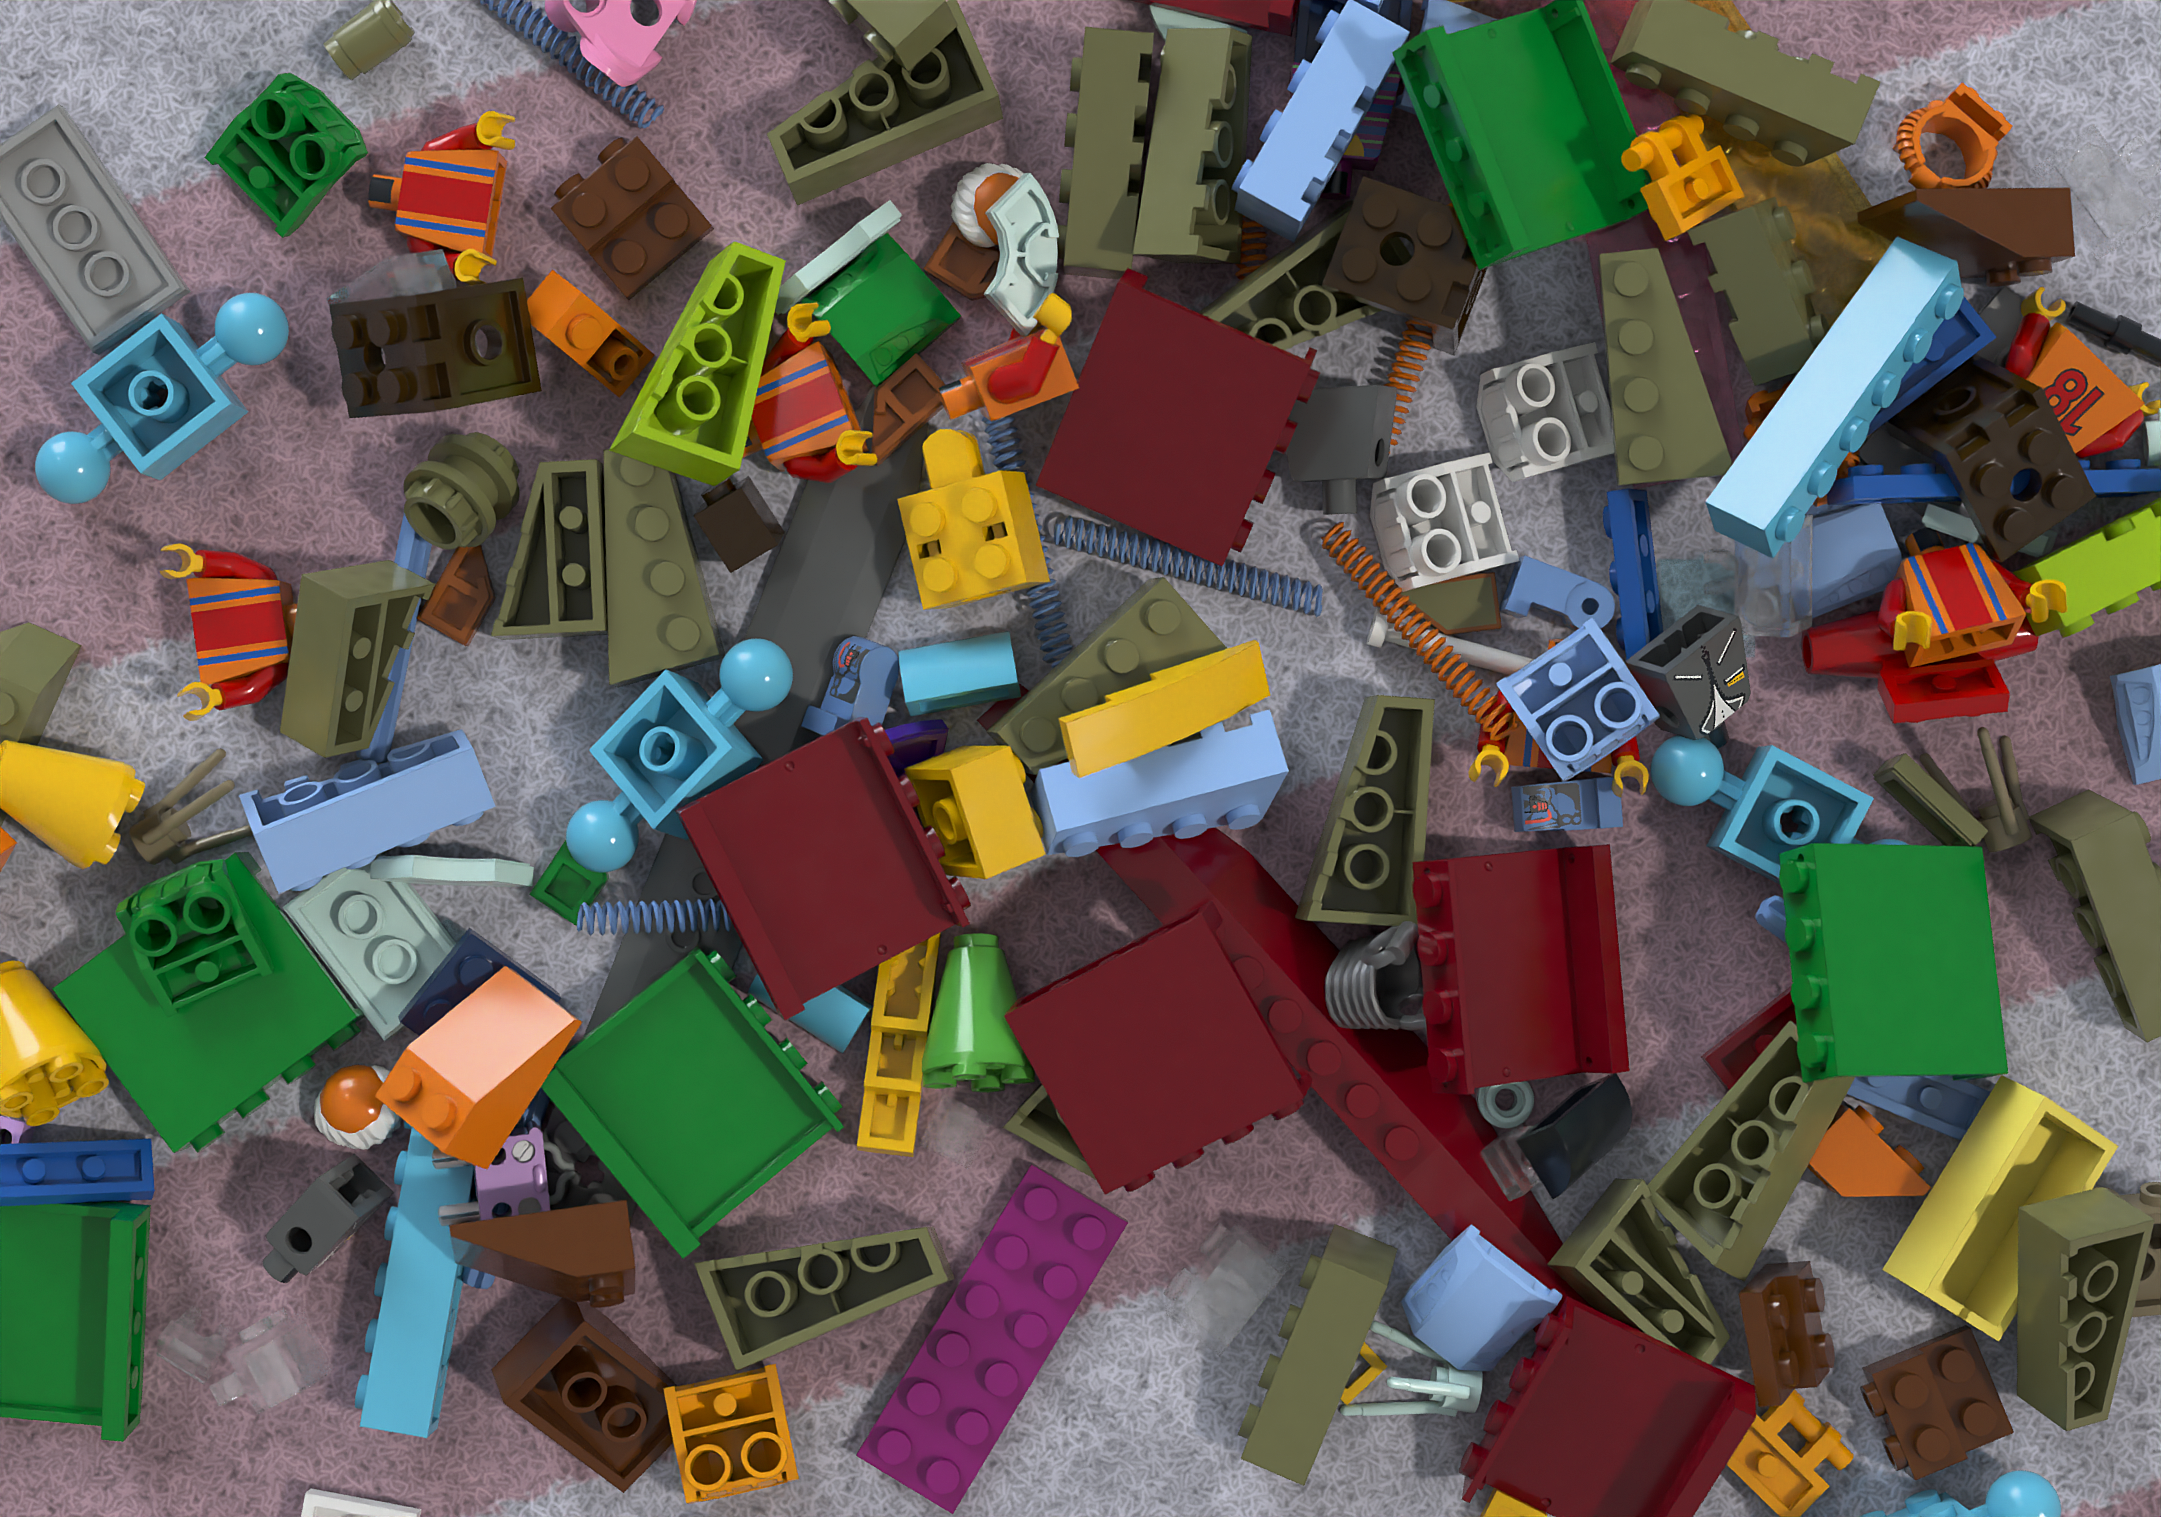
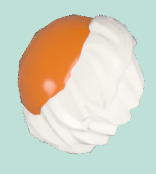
[951,163,1024,248]
[314,1064,402,1150]

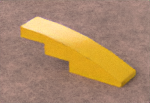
[1058,640,1270,778]
[857,932,941,1157]

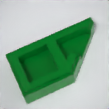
[529,840,610,926]

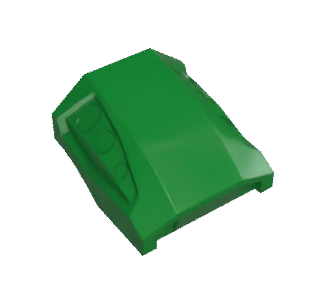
[205,72,368,238]
[801,232,962,388]
[115,859,274,1018]

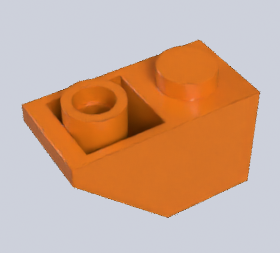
[527,270,655,398]
[1807,1105,1931,1197]

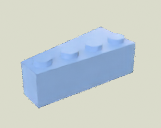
[1231,0,1410,243]
[1030,709,1289,857]
[239,729,496,894]

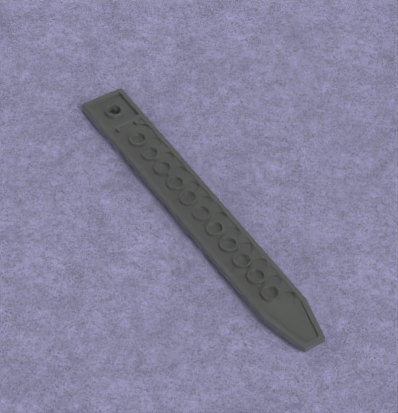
[543,386,929,1223]

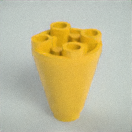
[0,740,145,869]
[0,961,109,1126]

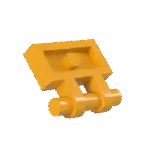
[1621,114,1745,241]
[1726,1389,1854,1517]

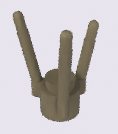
[1920,727,2032,852]
[129,748,253,865]

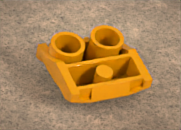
[663,1364,799,1504]

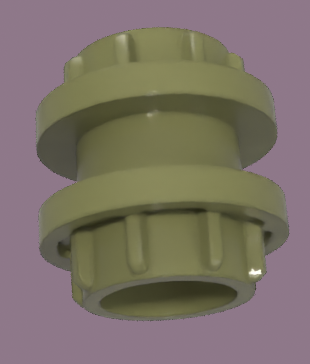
[403,432,520,550]

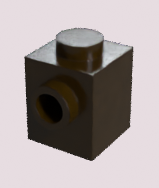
[694,476,785,573]

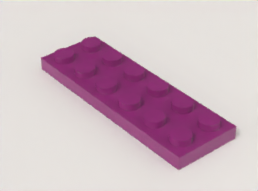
[856,1163,1128,1514]

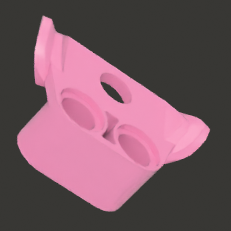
[545,0,697,87]

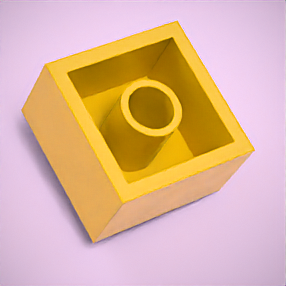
[904,745,1046,879]

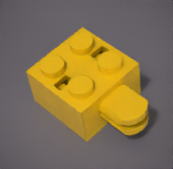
[897,429,1050,610]

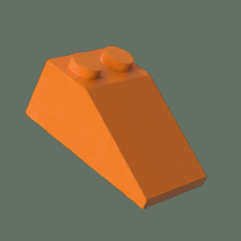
[375,966,582,1170]

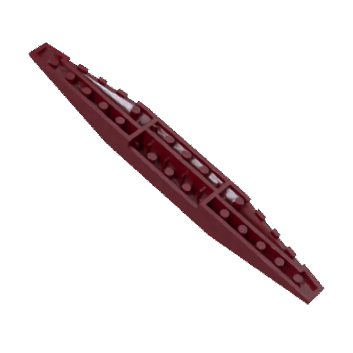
[977,683,1594,1333]

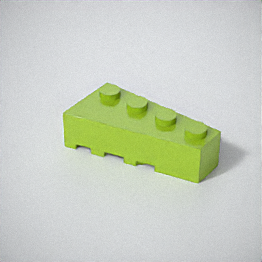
[609,241,786,487]
[2012,497,2161,638]

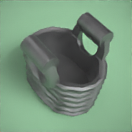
[1325,921,1427,1032]

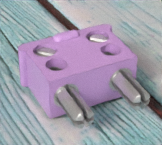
[432,1121,575,1226]

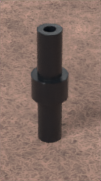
[2066,301,2161,364]

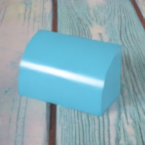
[898,631,1021,716]
[748,973,873,1054]

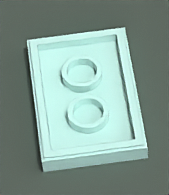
[283,851,457,1041]

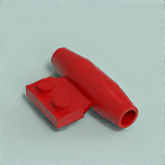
[1801,610,2039,723]

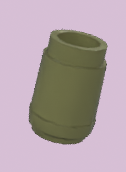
[323,0,415,80]

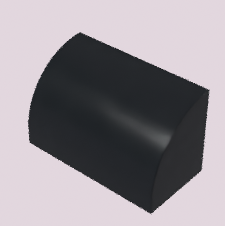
[1516,1073,1632,1199]

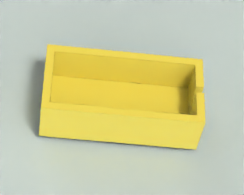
[1882,1075,2118,1342]

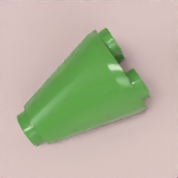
[922,933,1035,1093]

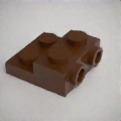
[551,136,714,300]
[1739,1261,1835,1407]
[1860,1325,2014,1480]

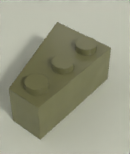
[826,0,958,72]
[1687,196,1830,386]
[491,459,608,640]
[280,560,435,758]
[1547,1178,1731,1364]

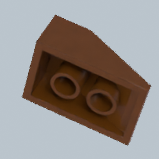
[1857,187,2075,287]
[449,1200,636,1308]
[491,1298,677,1493]

